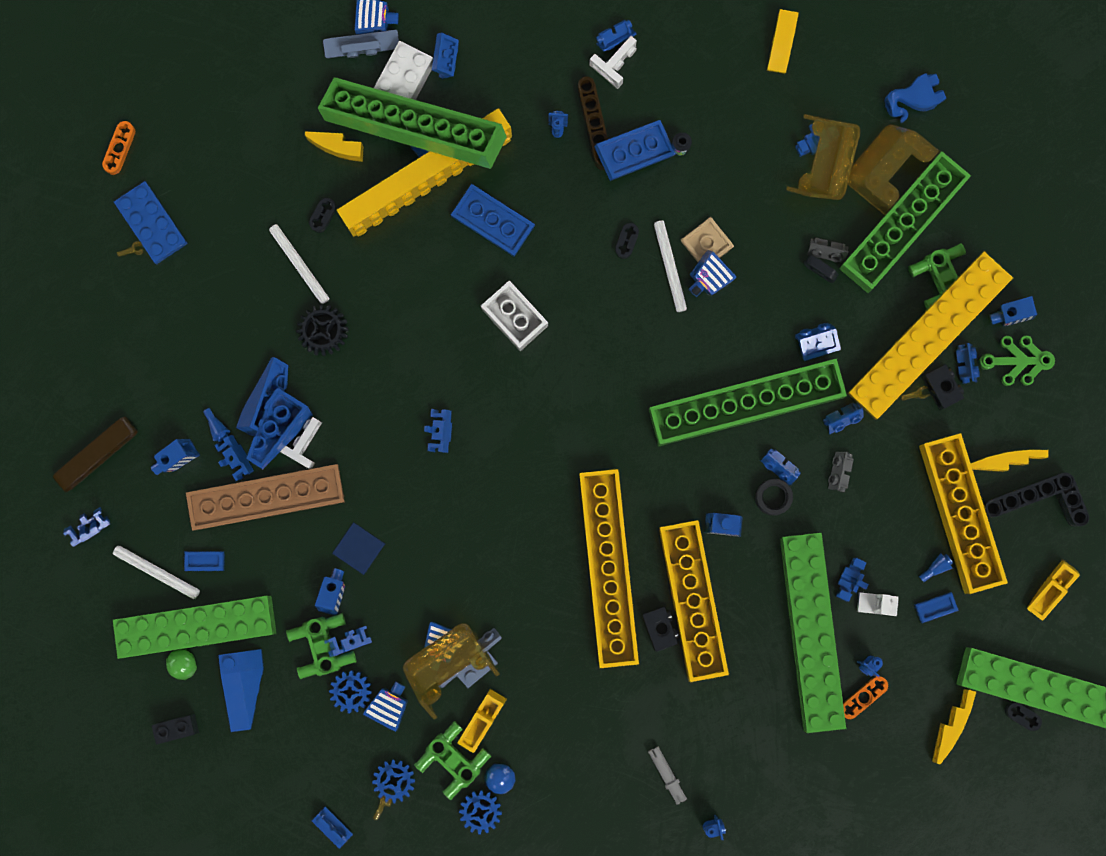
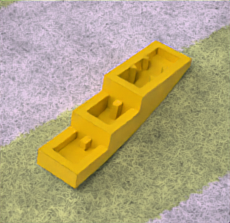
[971,450,1048,472]
[932,689,976,764]

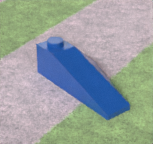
[236,357,288,437]
[246,388,313,470]
[219,649,264,732]

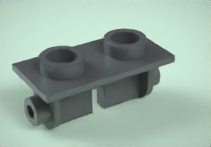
[807,237,849,263]
[828,452,854,492]

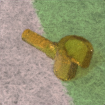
[117,242,143,257]
[901,386,930,401]
[373,796,392,820]

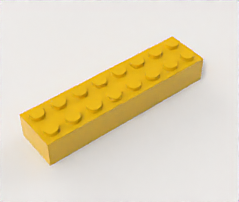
[919,433,1008,594]
[659,520,729,682]

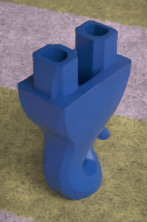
[884,73,946,123]

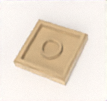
[681,217,734,262]

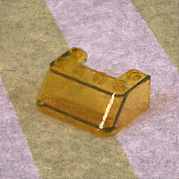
[845,125,939,215]

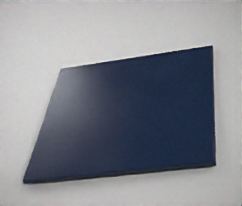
[332,522,385,575]

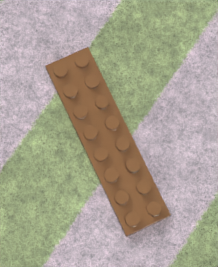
[186,464,345,531]

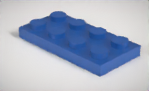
[594,120,676,181]
[114,181,188,265]
[451,184,535,257]

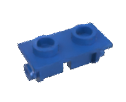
[596,20,637,51]
[548,111,568,138]
[956,343,980,384]
[823,402,864,434]
[761,448,801,486]
[857,656,883,677]
[312,807,353,849]
[703,814,726,840]

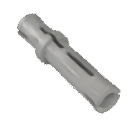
[648,746,687,805]

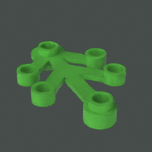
[979,336,1055,386]

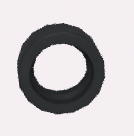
[755,479,793,516]

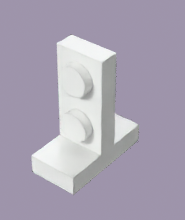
[590,36,637,89]
[280,417,322,469]
[857,592,898,616]

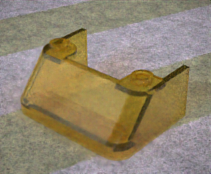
[786,114,860,200]
[403,624,500,719]

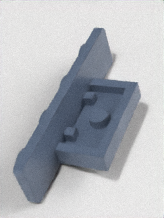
[323,30,399,58]
[435,628,502,688]

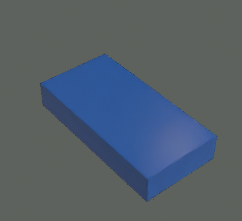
[184,552,224,571]
[914,592,959,623]

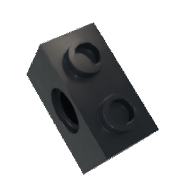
[922,365,964,411]
[642,607,680,652]
[152,714,199,744]

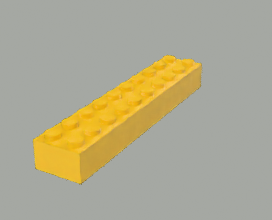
[337,108,512,237]
[847,251,1013,419]
[579,469,639,668]

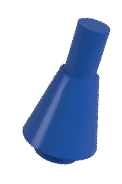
[203,408,230,442]
[919,553,953,582]

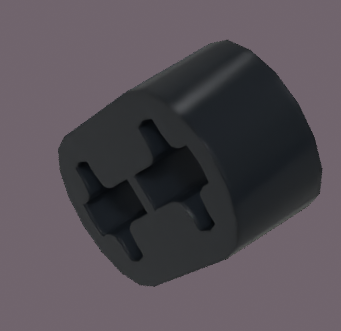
[309,198,337,233]
[615,223,639,259]
[803,255,839,283]
[1005,702,1042,731]

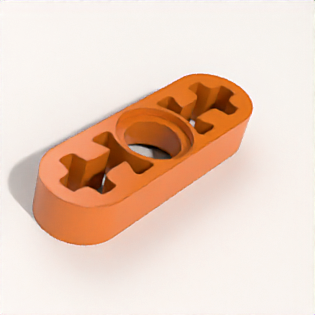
[102,121,135,175]
[843,676,888,719]

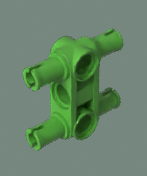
[908,243,966,309]
[286,613,357,679]
[414,721,492,800]

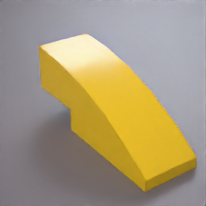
[767,9,799,74]
[305,131,363,162]
[1027,560,1080,621]
[458,689,507,753]

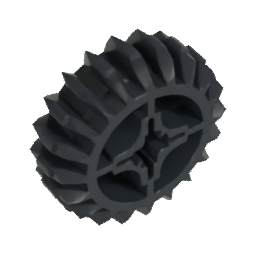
[297,304,349,356]

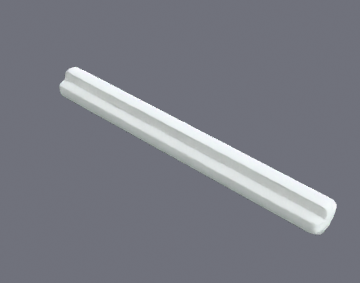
[654,221,687,312]
[269,224,329,304]
[113,546,200,599]

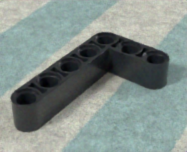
[983,473,1089,527]

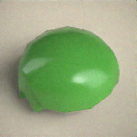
[166,649,197,680]

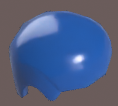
[484,764,516,794]

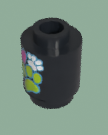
[672,133,692,156]

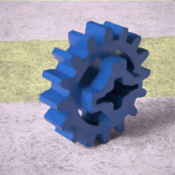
[329,670,372,713]
[372,760,415,804]
[459,790,502,834]

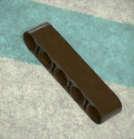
[578,77,608,170]
[53,417,138,492]

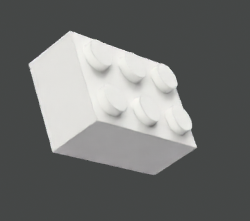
[374,41,433,100]
[481,281,548,351]

